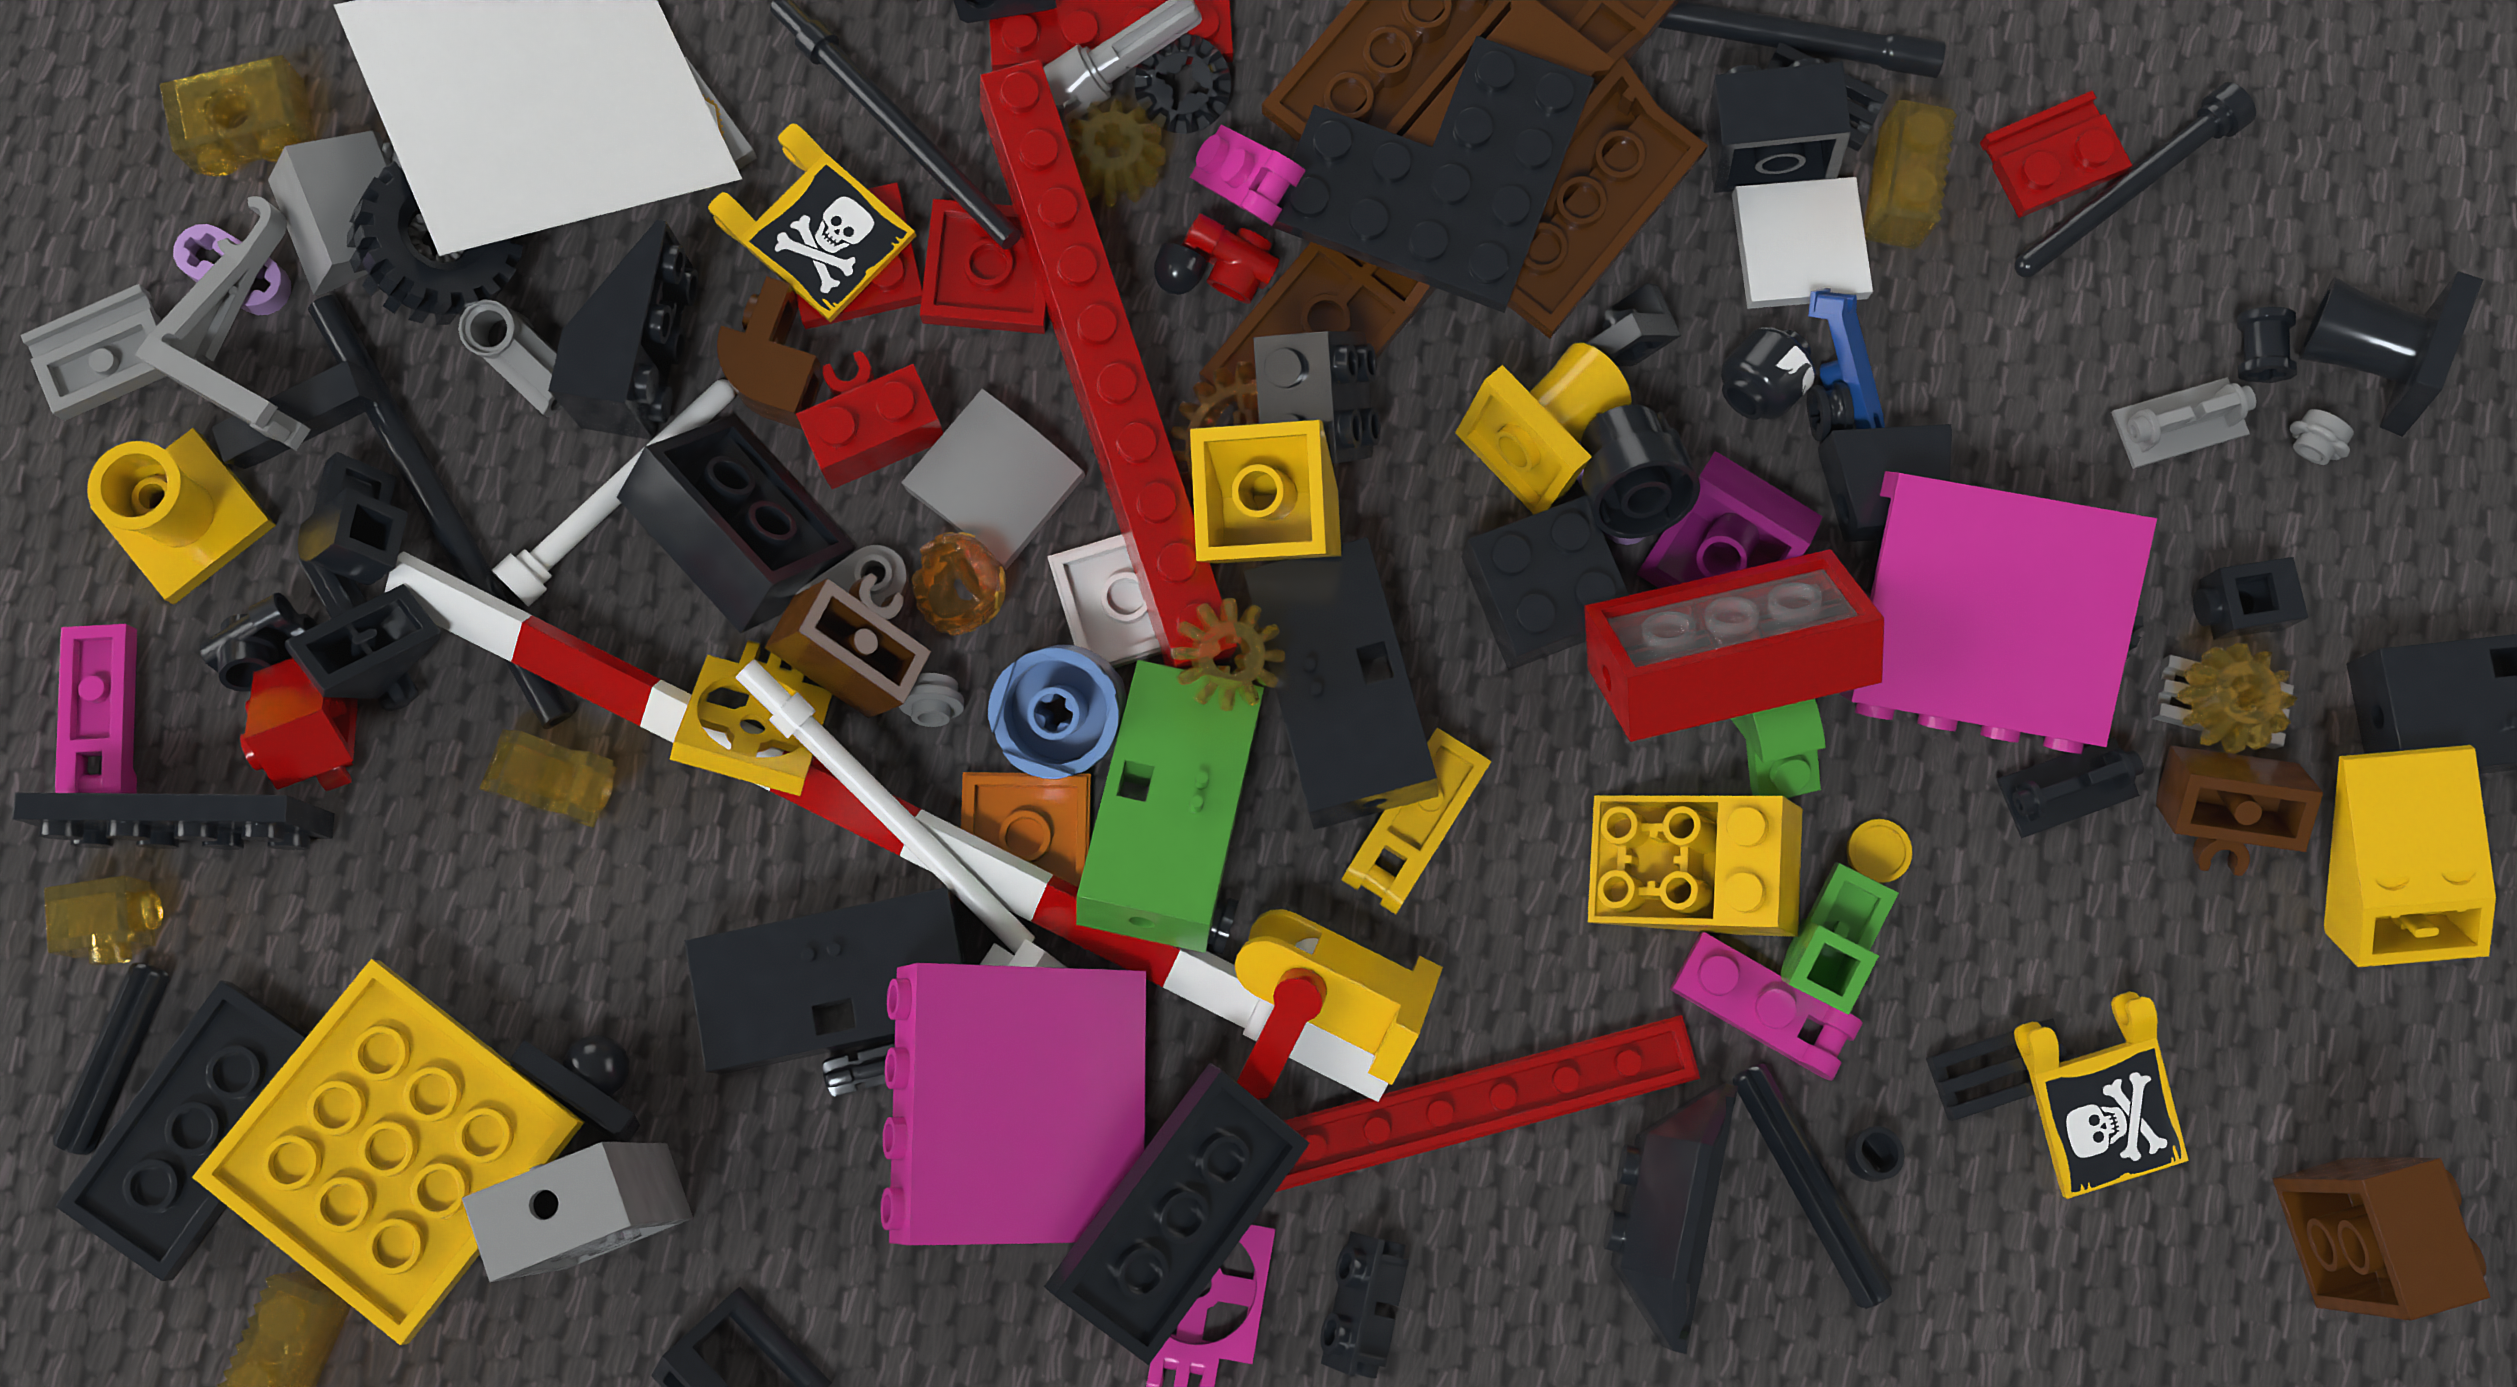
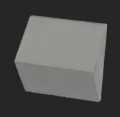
[268,130,423,295]

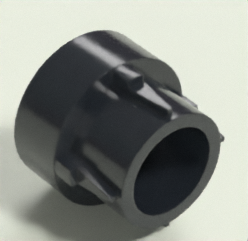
[1581,405,1700,539]

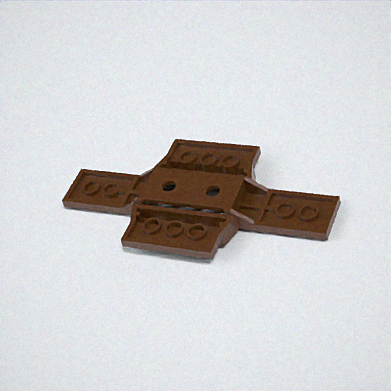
[1199,0,1708,424]

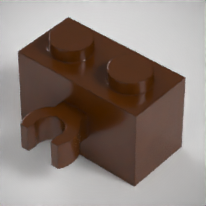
[765,573,931,718]
[2156,745,2323,876]

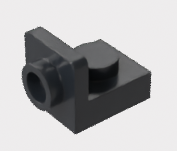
[1585,283,1681,366]

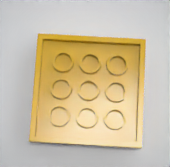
[192,959,585,1345]

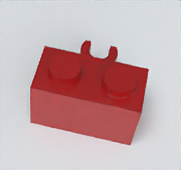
[796,350,943,489]
[240,658,358,792]

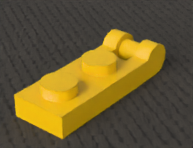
[1341,728,1492,915]

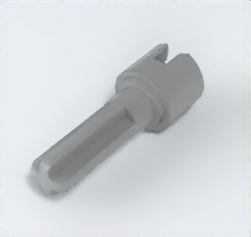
[1043,0,1202,124]

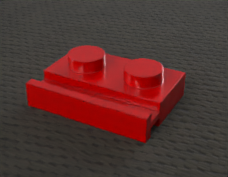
[1980,90,2133,218]

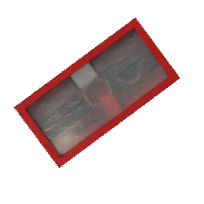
[1584,549,1884,742]

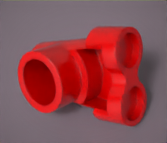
[1181,213,1280,304]

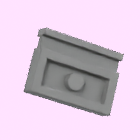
[20,284,166,421]

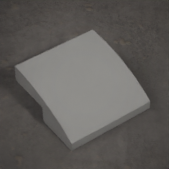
[901,389,1086,570]

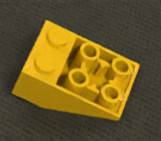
[2324,745,2496,967]
[1588,795,1803,937]

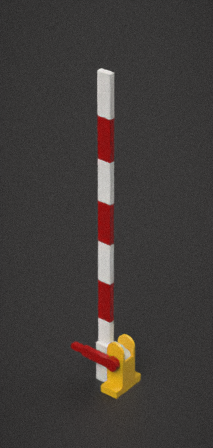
[384,552,1443,1102]

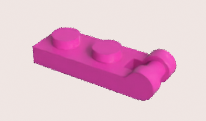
[1190,124,1306,226]
[55,624,137,794]
[1669,932,1863,1081]

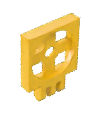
[670,640,832,796]

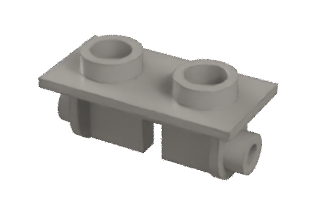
[2111,377,2256,469]

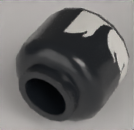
[1721,327,1815,420]

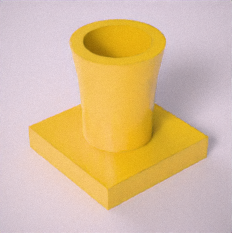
[1455,343,1632,514]
[87,428,276,605]

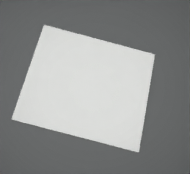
[334,0,742,256]

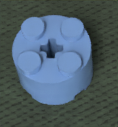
[988,645,1127,779]

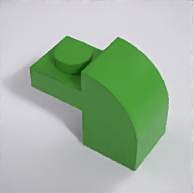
[1730,699,1826,798]
[1781,862,1899,1015]

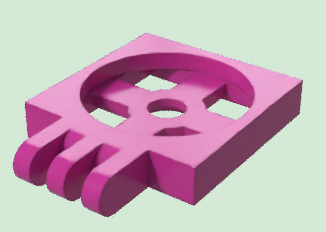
[1146,1224,1275,1387]

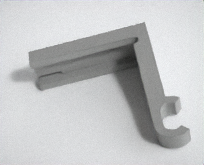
[135,196,311,451]

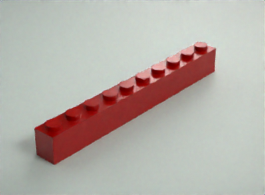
[980,59,1237,672]

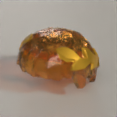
[911,532,1006,636]

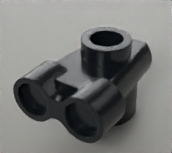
[200,593,317,692]

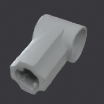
[458,299,564,417]

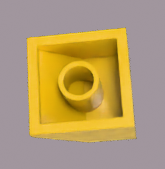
[1190,420,1341,563]

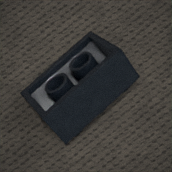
[617,415,856,633]

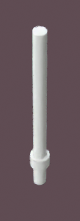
[735,659,1035,954]

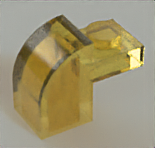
[479,729,617,828]

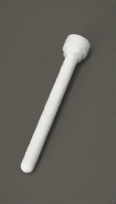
[492,379,736,607]

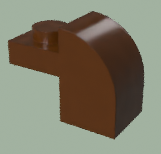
[717,276,824,430]

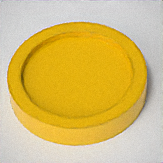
[1847,819,1912,883]

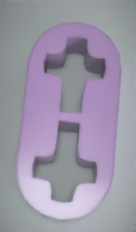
[173,224,291,315]

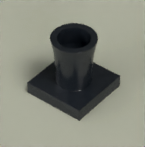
[2298,271,2484,437]

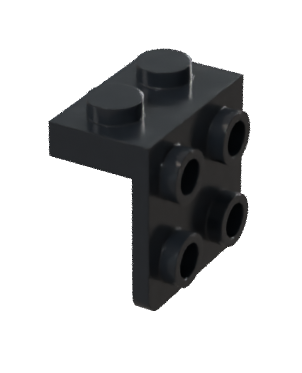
[1253,331,1381,464]

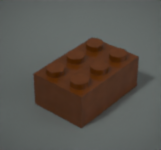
[2272,1158,2491,1321]

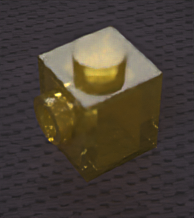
[44,875,163,965]

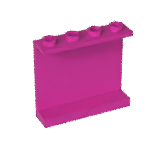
[1840,471,2157,754]
[881,963,1146,1245]

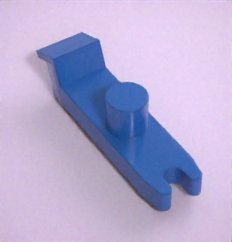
[1808,288,1885,429]

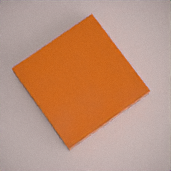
[958,772,1092,902]

